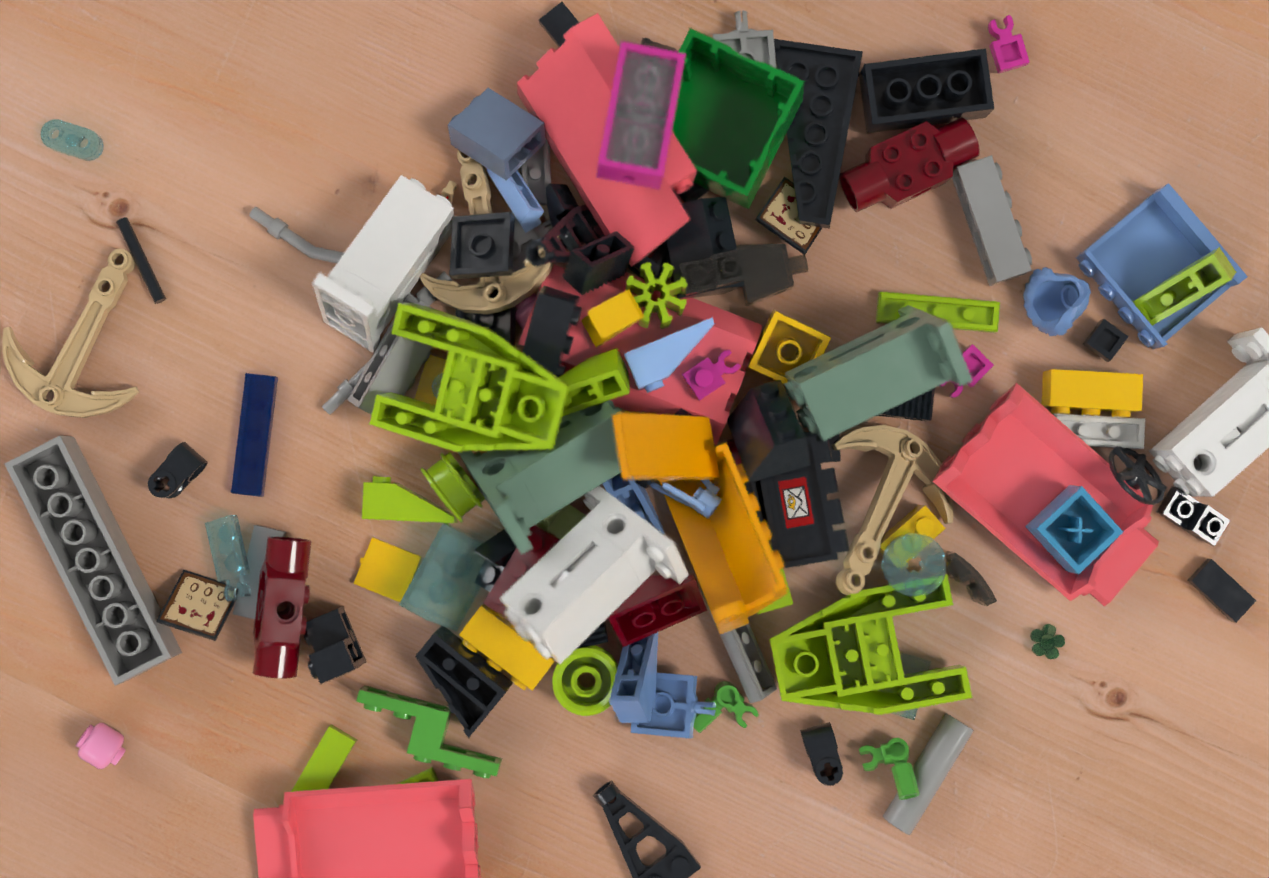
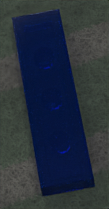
[231,373,278,497]

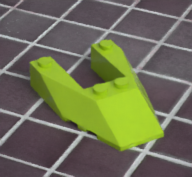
[369,303,570,452]
[770,574,972,715]

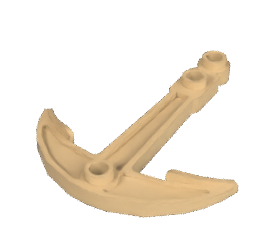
[419,150,561,314]
[2,248,139,418]
[832,425,954,595]

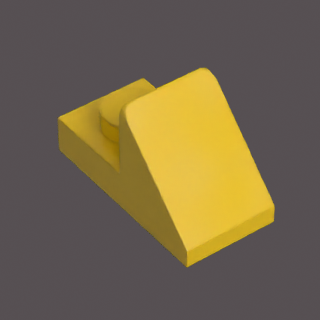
[581,290,644,347]

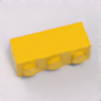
[1041,369,1143,418]
[459,604,555,691]

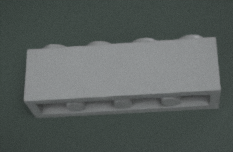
[952,155,1032,286]
[347,294,434,415]

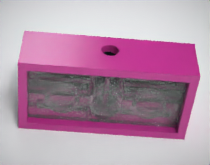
[596,41,685,190]

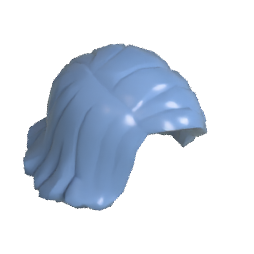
[1023,267,1091,336]

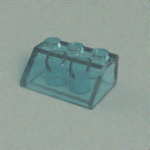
[399,523,486,631]

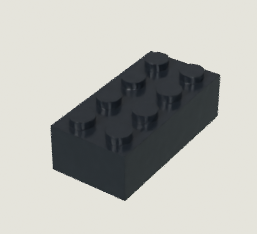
[859,48,994,133]

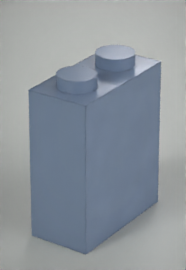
[448,88,546,180]

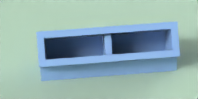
[486,168,544,233]

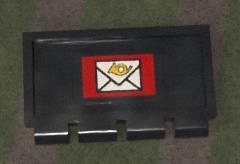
[760,436,850,569]

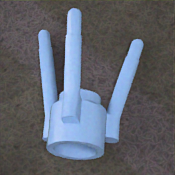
[650,480,722,519]

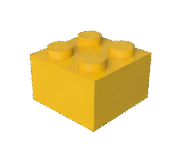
[748,309,831,384]

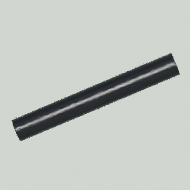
[116,217,166,304]

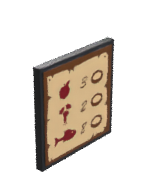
[755,176,822,255]
[157,570,239,641]

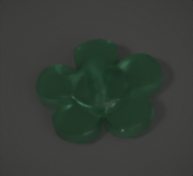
[1030,624,1065,659]

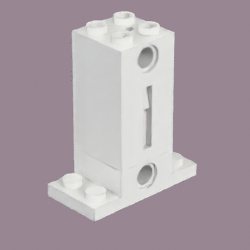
[312,175,454,353]
[1149,327,1269,497]
[500,486,689,664]

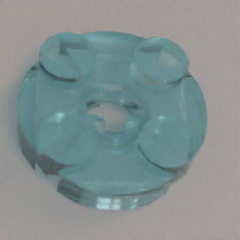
[881,533,946,596]

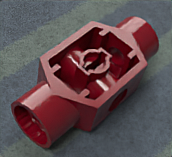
[839,117,980,212]
[253,536,312,678]

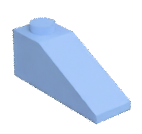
[624,318,714,393]

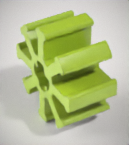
[625,262,687,329]

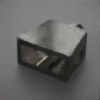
[737,244,808,306]

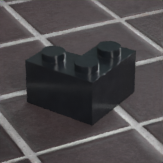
[303,606,367,684]

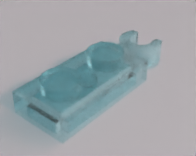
[205,515,251,602]

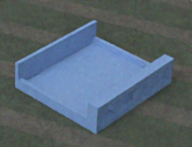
[1076,183,1248,349]

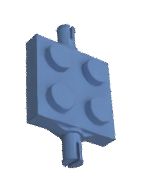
[630,672,716,739]

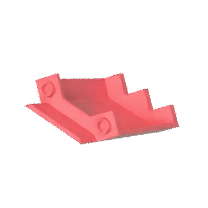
[517,13,697,267]
[518,264,763,445]
[932,383,1159,606]
[253,779,481,878]

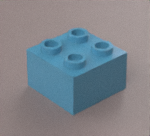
[1025,485,1123,574]

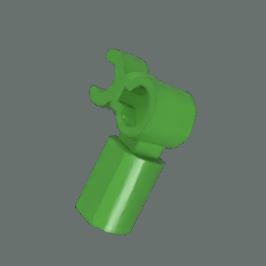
[694,681,759,733]
[859,738,920,800]

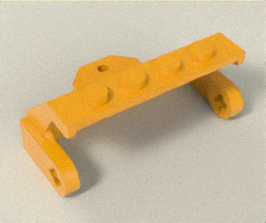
[658,443,787,635]

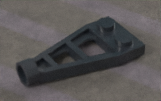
[526,204,605,266]
[593,780,701,878]

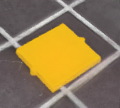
[353,537,422,603]

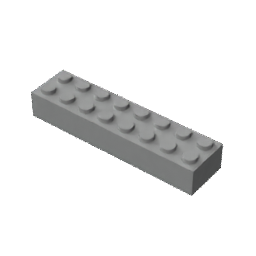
[5,436,182,686]

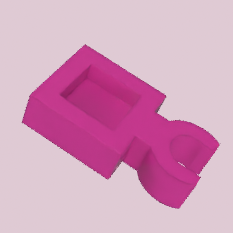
[988,15,1030,74]
[939,344,994,398]
[682,350,741,401]

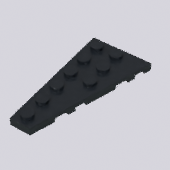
[774,39,863,229]

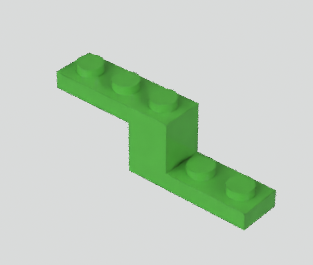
[356,685,502,778]

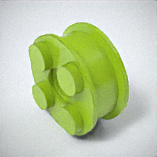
[420,452,485,523]
[552,645,618,716]

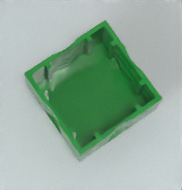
[672,28,804,209]

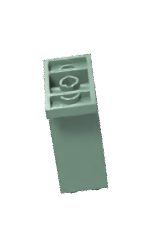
[784,305,973,441]
[458,400,622,554]

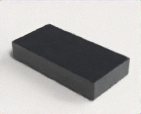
[1187,559,1256,623]

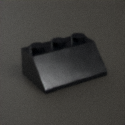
[663,197,745,299]
[727,380,811,483]

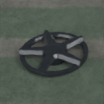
[1109,446,1167,505]

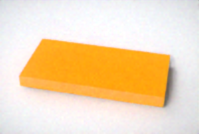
[612,412,720,480]

